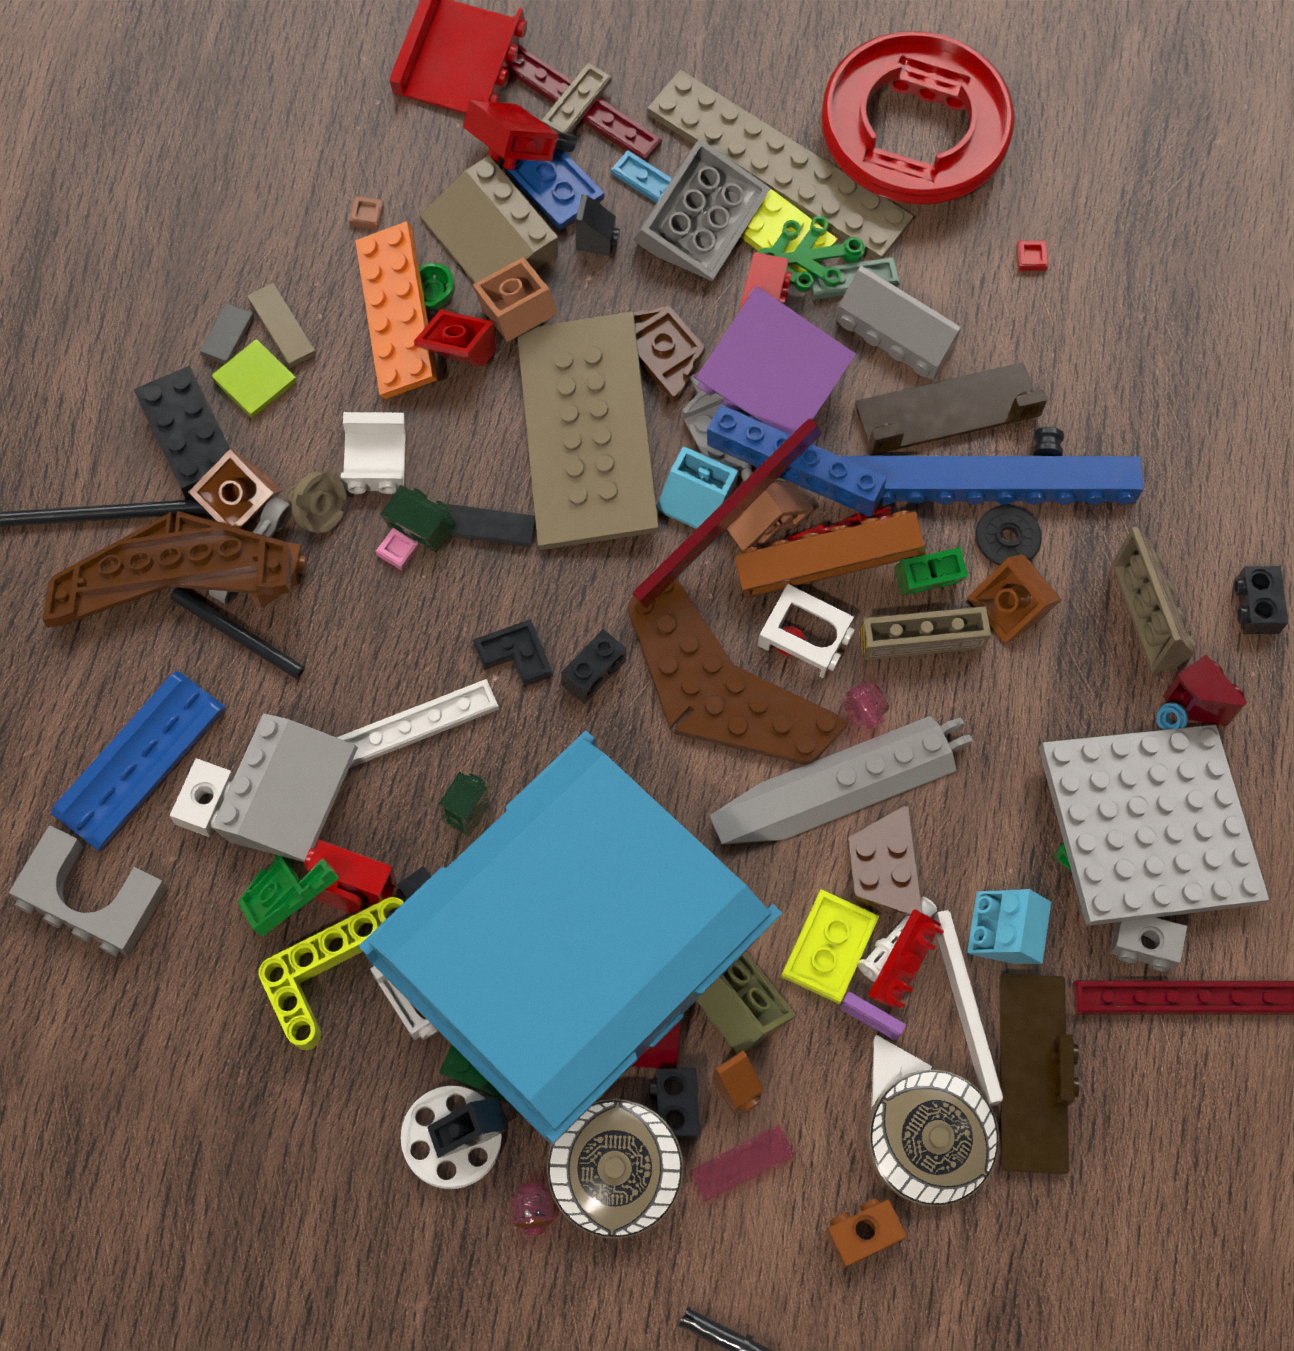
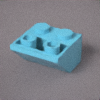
[657,446,738,529]
[967,889,1051,964]

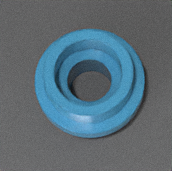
[1157,702,1188,730]

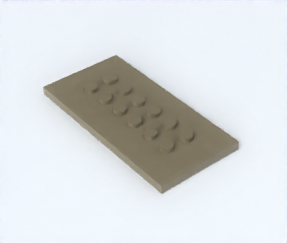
[518,311,660,550]

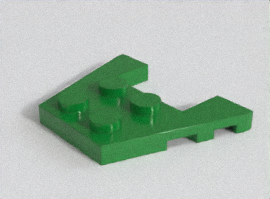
[237,854,339,936]

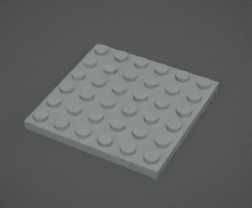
[1038,725,1269,926]

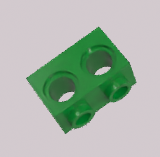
[894,547,968,596]

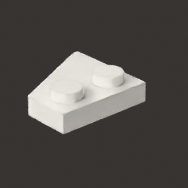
[871,1035,932,1110]

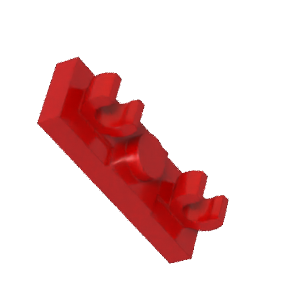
[868,909,944,1010]

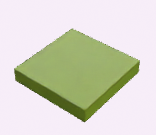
[211,339,297,419]

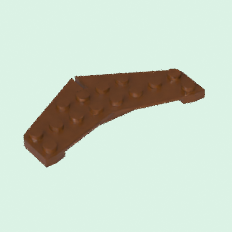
[43,511,292,628]
[628,578,848,765]

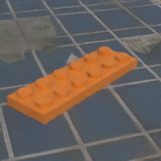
[355,221,438,399]

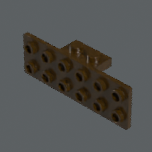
[999,973,1080,1174]

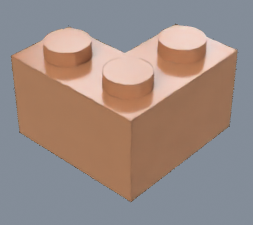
[727,481,814,550]

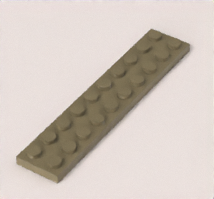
[647,70,914,259]

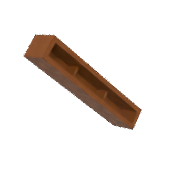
[735,511,926,598]

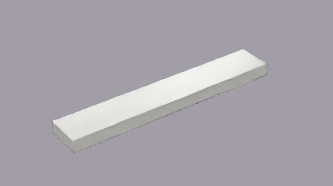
[337,679,499,768]
[933,910,1003,1107]

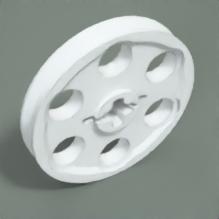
[401,1086,502,1189]

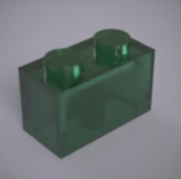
[380,485,457,553]
[439,771,489,837]

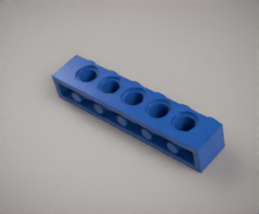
[707,405,887,517]

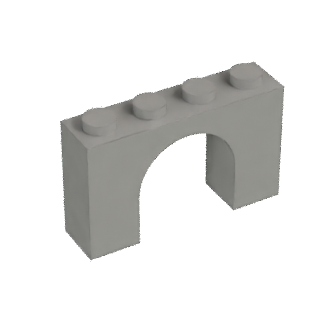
[9,825,168,957]

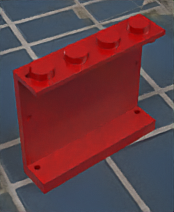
[389,0,528,114]

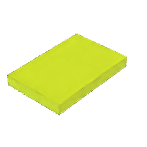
[781,889,879,1004]

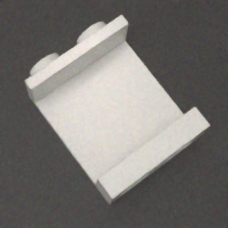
[341,412,406,494]

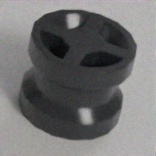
[1033,427,1064,456]

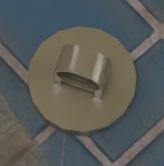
[286,471,346,533]

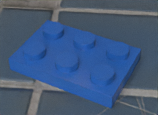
[505,148,604,231]

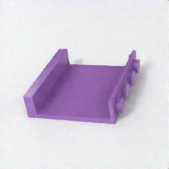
[693,286,856,435]

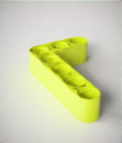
[259,897,404,1050]

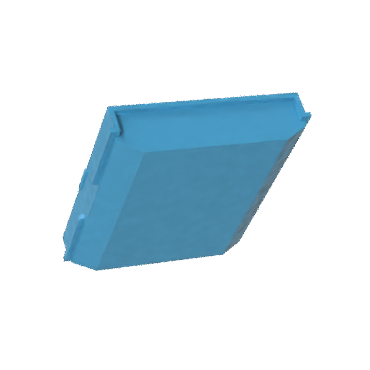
[358,730,782,1145]

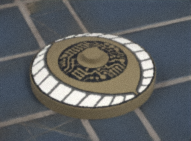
[866,1070,999,1206]
[547,1099,683,1238]

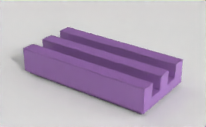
[840,992,906,1041]

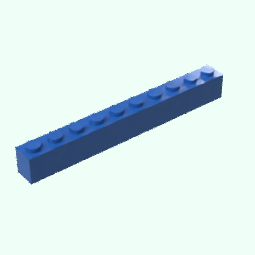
[840,456,1144,505]

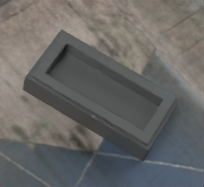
[200,303,254,365]

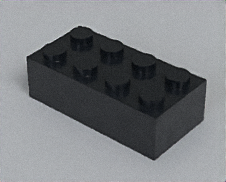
[134,365,230,500]

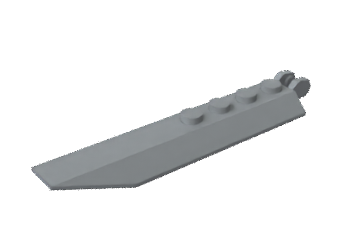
[709,716,974,845]

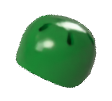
[419,263,455,310]

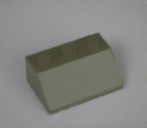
[697,951,796,1053]

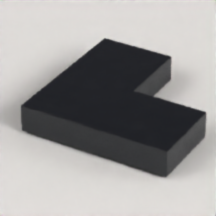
[473,619,553,687]

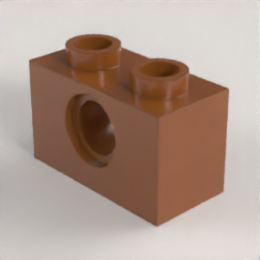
[825,1198,907,1269]

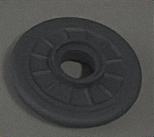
[975,506,1042,565]

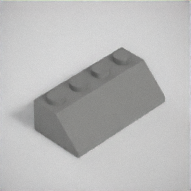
[836,266,961,381]

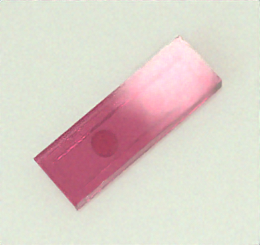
[690,1125,795,1202]

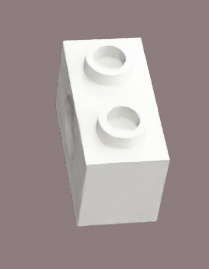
[170,758,234,837]

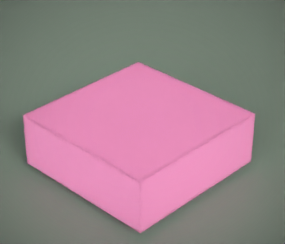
[376,528,419,571]

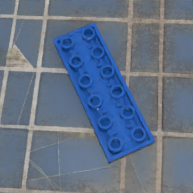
[51,671,226,852]

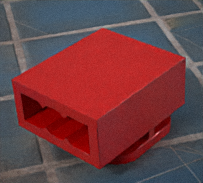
[304,840,397,915]

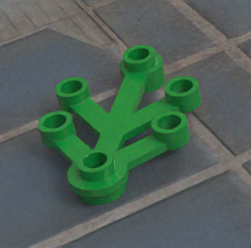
[758,216,865,292]

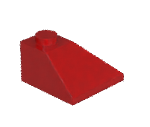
[414,310,496,367]

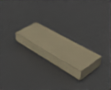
[541,63,611,134]
[247,283,316,368]

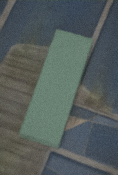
[808,257,900,300]

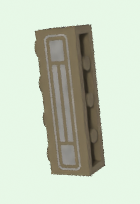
[859,606,991,660]

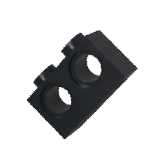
[1234,566,1288,635]
[561,629,626,704]
[649,1068,699,1141]

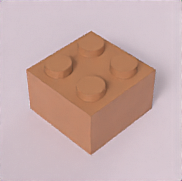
[473,257,558,342]

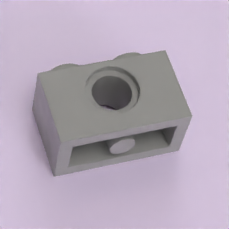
[1110,918,1187,972]

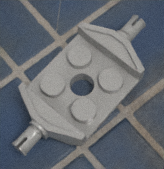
[682,372,753,481]

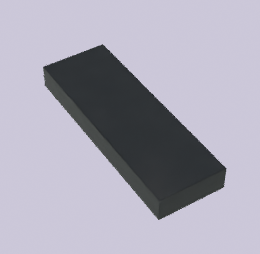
[440,504,535,548]

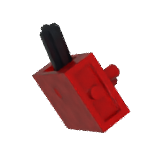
[463,100,577,170]

